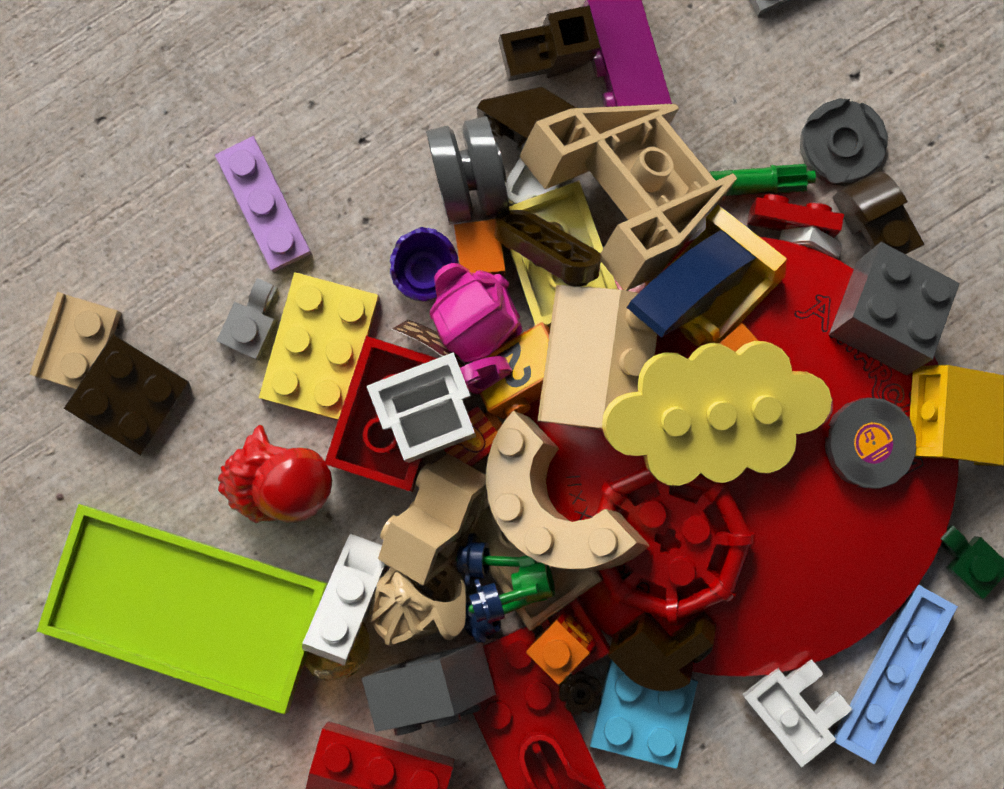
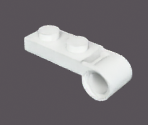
[302,534,387,665]

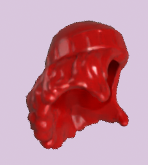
[218,425,333,523]

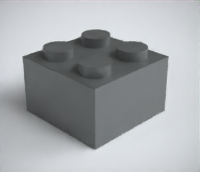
[829,242,960,376]
[362,642,496,736]

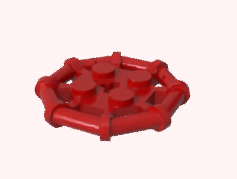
[595,466,755,625]

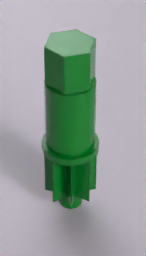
[709,164,816,196]

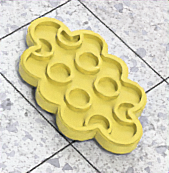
[602,341,832,486]

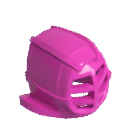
[430,263,522,362]

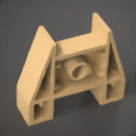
[519,104,737,291]

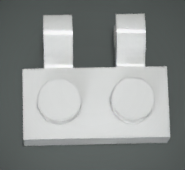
[742,659,852,768]

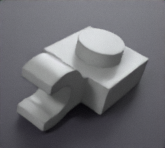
[216,278,278,360]

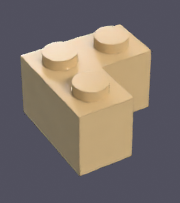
[378,454,487,585]

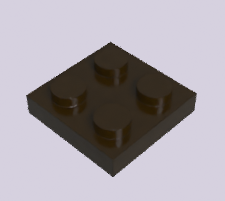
[63,334,189,456]

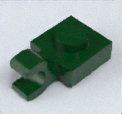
[940,525,1004,599]

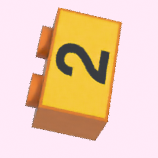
[480,322,550,419]

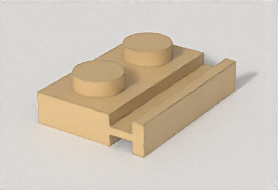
[29,292,121,389]

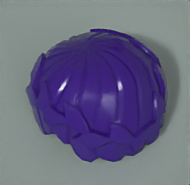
[390,227,458,302]

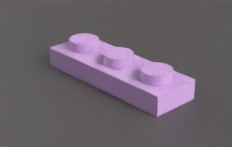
[215,136,312,273]

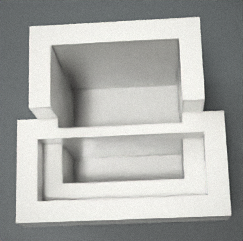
[367,352,476,463]

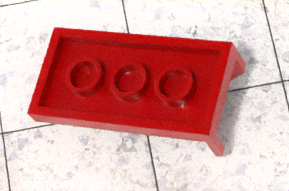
[473,625,606,789]

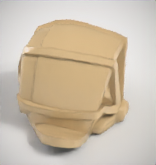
[367,559,466,646]

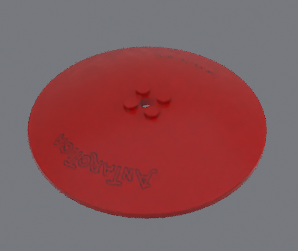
[523,236,959,677]

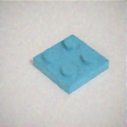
[590,659,698,769]

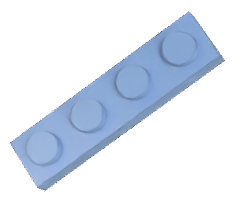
[833,585,958,764]

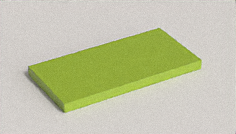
[36,504,328,714]

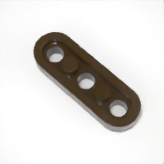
[495,210,601,287]

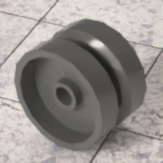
[426,116,509,225]

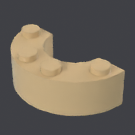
[486,410,650,571]

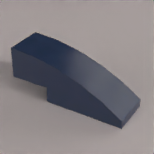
[627,230,756,337]

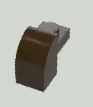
[498,5,600,82]
[832,171,925,255]
[608,611,716,691]

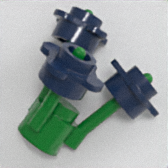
[456,533,555,644]

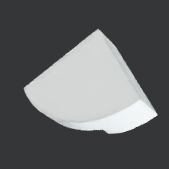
[779,226,842,258]

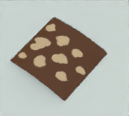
[392,320,474,368]

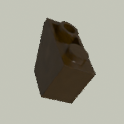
[477,86,576,152]

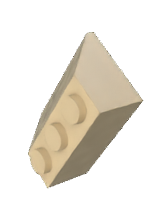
[538,285,657,431]

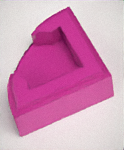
[460,356,512,395]

